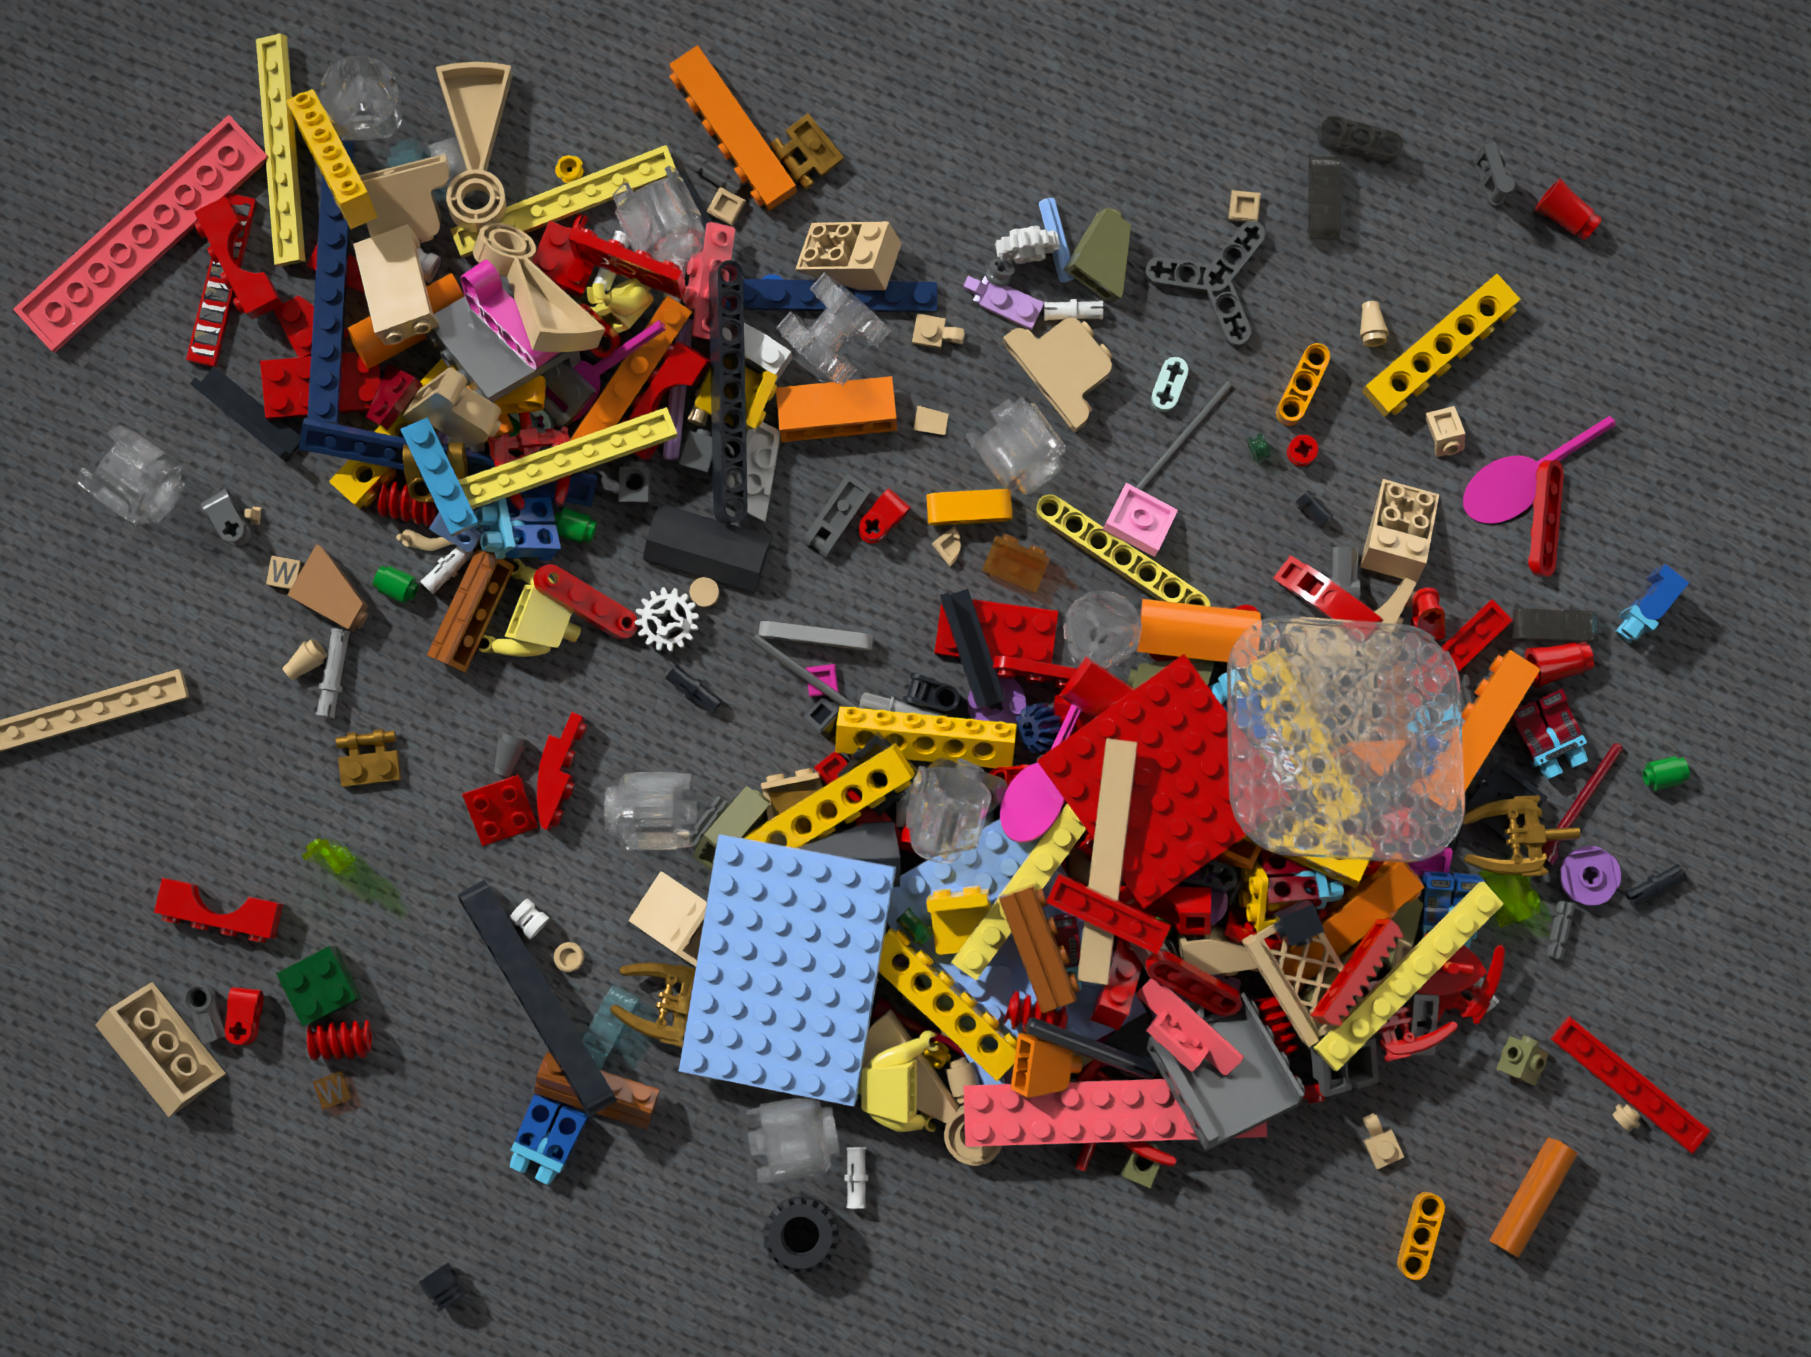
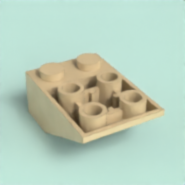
[795,222,901,290]
[1360,479,1439,583]
[628,871,707,967]
[1174,925,1260,976]

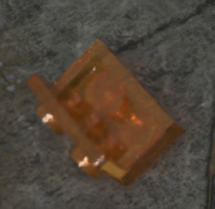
[982,534,1050,594]

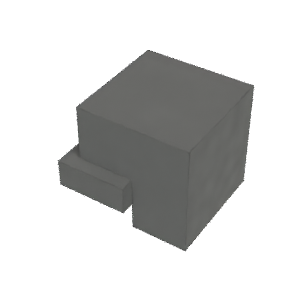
[1311,1030,1379,1097]

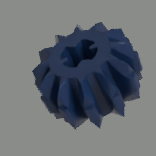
[1016,703,1061,754]

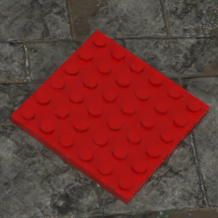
[1036,654,1292,908]

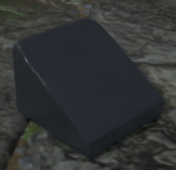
[803,696,839,741]

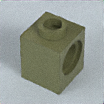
[1121,1141,1160,1188]

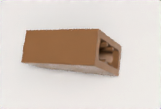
[287,544,368,632]

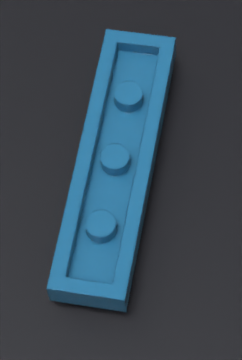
[400,417,479,537]

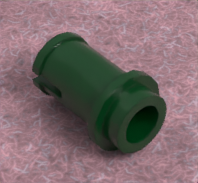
[896,907,934,946]

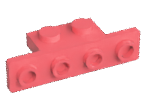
[683,222,735,340]
[1136,979,1244,1076]

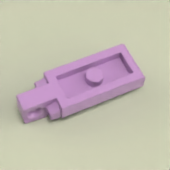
[963,276,1044,331]

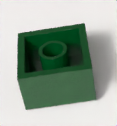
[276,946,362,1027]

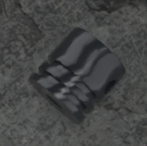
[418,1262,468,1313]

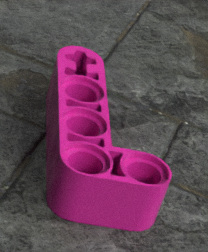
[461,259,560,370]

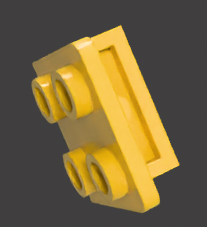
[695,357,777,431]
[1238,860,1279,934]
[926,886,991,955]

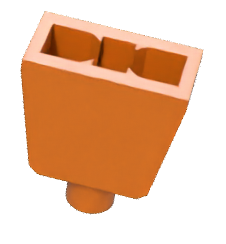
[1011,1033,1083,1098]

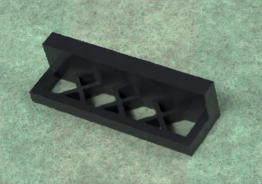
[190,366,301,462]
[940,589,1006,710]

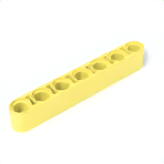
[1036,494,1210,606]

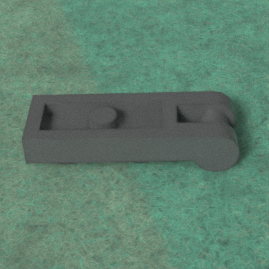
[802,473,872,558]

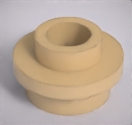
[1612,1104,1641,1132]

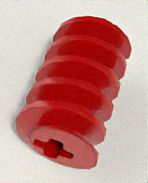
[378,481,439,527]
[1003,991,1069,1033]
[1252,996,1299,1056]
[307,1020,372,1061]

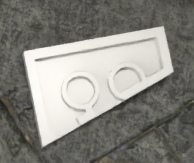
[725,422,781,523]

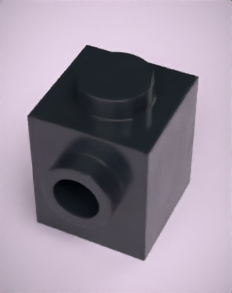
[1273,900,1325,947]

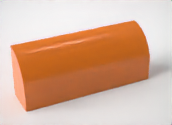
[348,273,464,369]
[776,376,897,442]
[1136,599,1261,665]
[1489,1137,1578,1258]

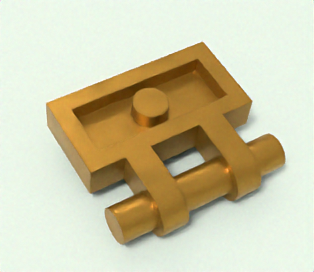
[770,113,844,190]
[336,729,401,787]

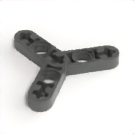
[1145,221,1265,347]

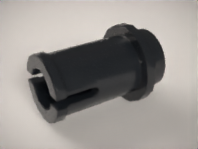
[1295,490,1332,528]

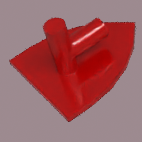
[1417,933,1487,995]

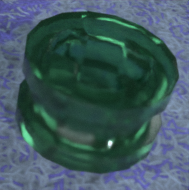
[1247,433,1271,463]

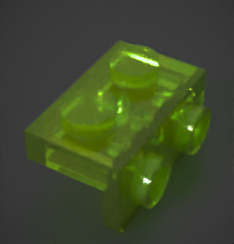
[302,837,357,876]
[1478,870,1541,928]

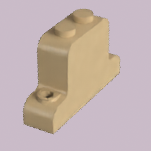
[333,154,450,243]
[1002,318,1113,433]
[402,367,502,447]

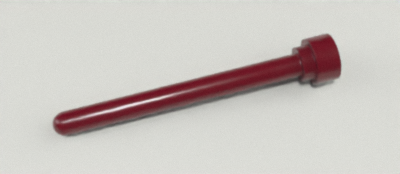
[1542,743,1623,866]
[871,996,968,1060]

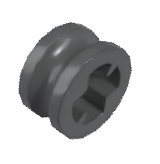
[985,258,1015,287]

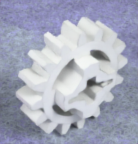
[995,226,1060,264]
[635,587,699,652]

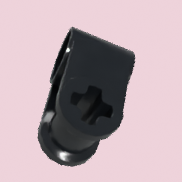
[902,673,961,714]

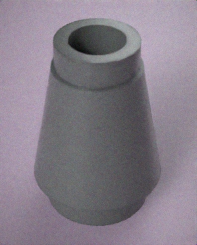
[493,731,526,777]

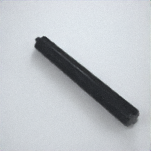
[1024,1017,1157,1080]

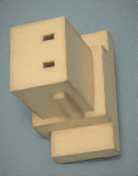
[244,507,262,525]

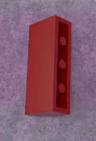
[1059,656,1135,719]

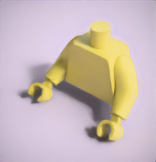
[587,278,654,337]
[479,558,581,657]
[858,1031,939,1132]

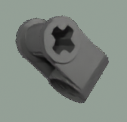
[201,488,252,546]

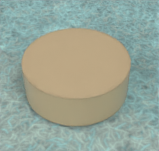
[690,577,719,607]
[554,942,584,972]

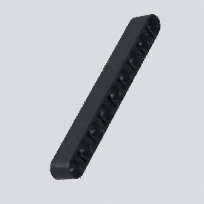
[709,260,748,525]
[457,880,616,1117]

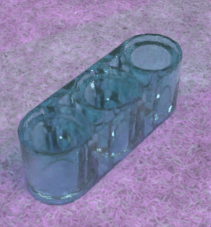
[582,984,640,1070]

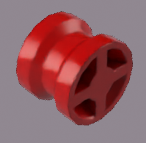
[1286,435,1318,467]

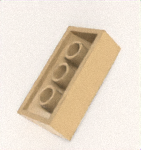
[95,982,226,1117]

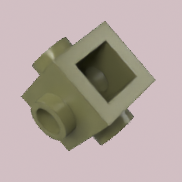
[1496,1035,1549,1086]

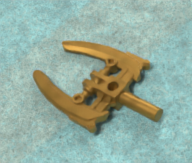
[1460,795,1581,877]
[610,962,696,1048]

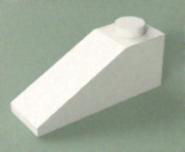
[722,323,793,382]

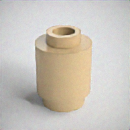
[945,1057,980,1104]

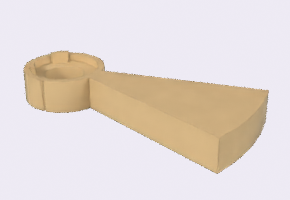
[436,62,512,232]
[473,223,605,352]
[861,1009,1003,1166]

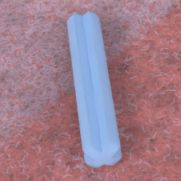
[1039,198,1075,282]

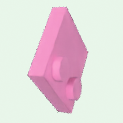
[1102,483,1178,557]

